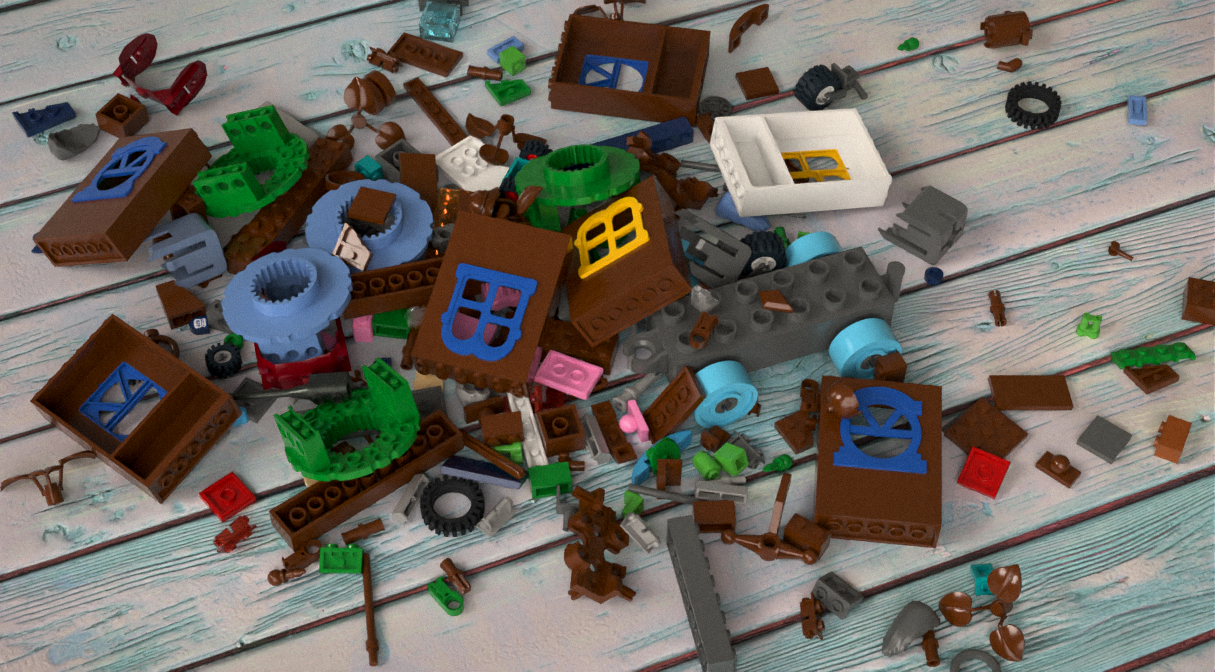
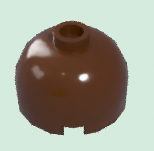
[825,378,862,419]

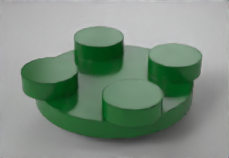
[646,437,681,476]

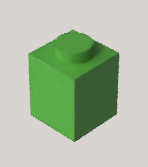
[499,46,526,76]
[714,442,749,476]

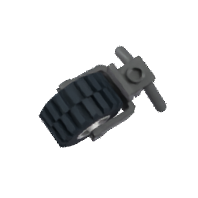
[794,63,868,111]
[736,230,787,282]

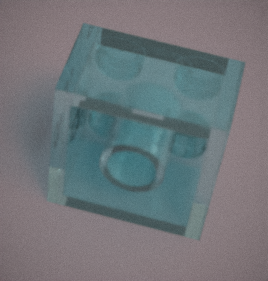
[419,1,461,43]

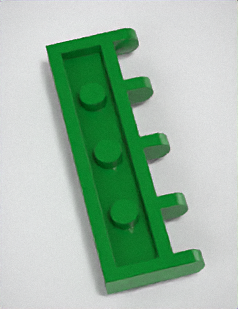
[1111,342,1196,369]

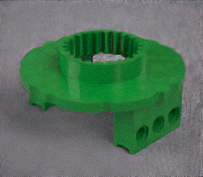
[193,105,310,218]
[515,144,641,233]
[273,357,421,482]

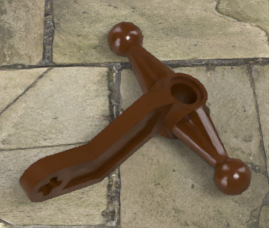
[721,472,818,565]

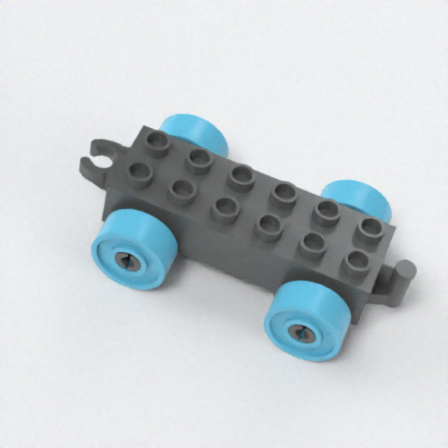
[623,232,905,428]

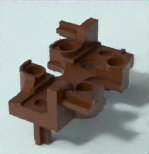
[626,131,719,221]
[564,486,636,604]

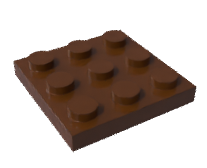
[944,397,1028,459]

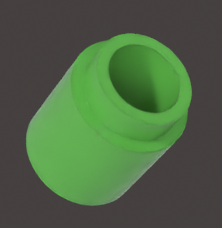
[692,451,721,481]

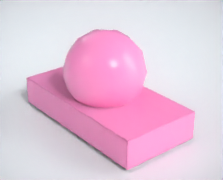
[619,400,649,443]

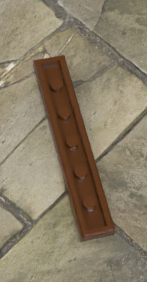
[403,77,468,146]

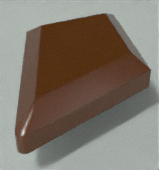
[759,289,794,313]

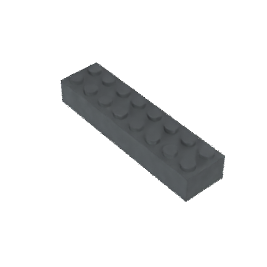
[666,515,737,672]

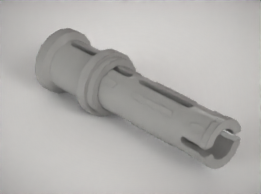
[612,372,663,412]

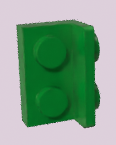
[319,544,365,574]

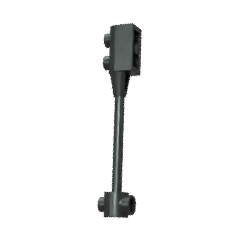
[228,372,354,405]

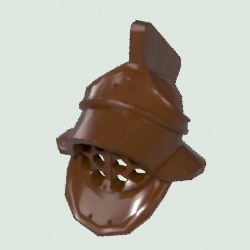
[457,187,518,217]

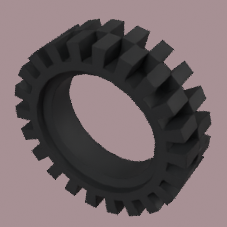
[1005,81,1062,130]
[420,475,485,537]

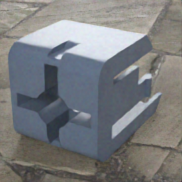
[143,213,227,289]

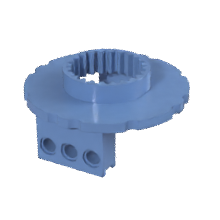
[305,179,434,274]
[221,248,353,365]

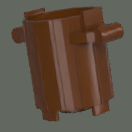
[980,11,1033,49]

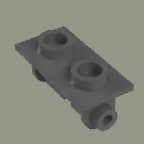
[727,430,765,469]

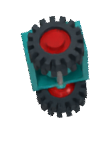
[499,139,553,208]

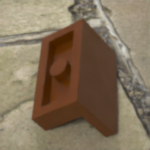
[656,459,682,499]

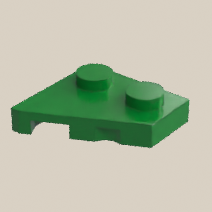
[485,79,531,106]

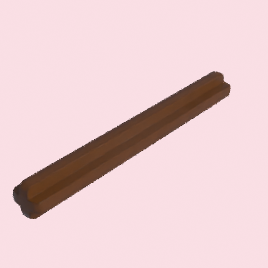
[459,429,526,479]

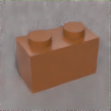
[1153,415,1192,464]

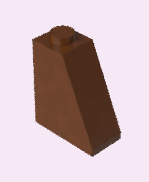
[155,280,206,330]

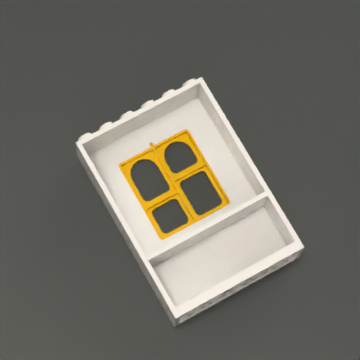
[709,108,892,217]

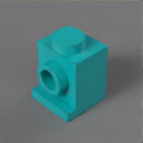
[354,155,383,181]

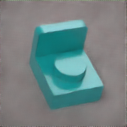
[970,563,995,596]

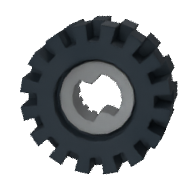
[205,342,242,379]

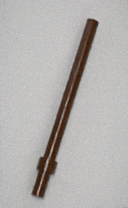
[362,553,379,666]

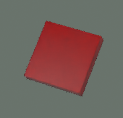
[957,447,1011,499]
[198,471,257,523]

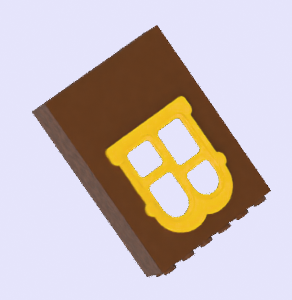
[560,175,693,348]

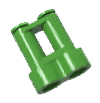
[1076,312,1102,339]
[493,442,524,466]

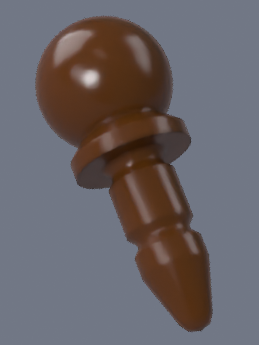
[267,568,306,586]

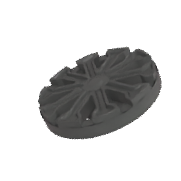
[699,96,732,122]

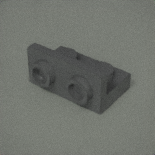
[811,571,864,620]

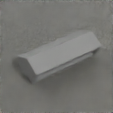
[580,414,611,465]
[392,474,431,525]
[694,480,748,505]

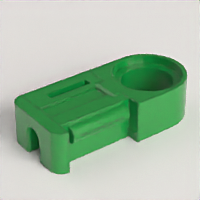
[428,576,464,616]

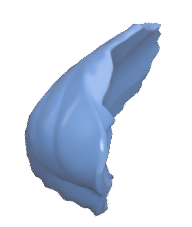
[714,191,771,232]

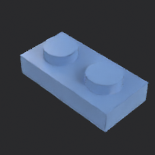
[487,36,524,64]
[1127,95,1147,126]

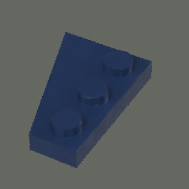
[12,102,76,138]

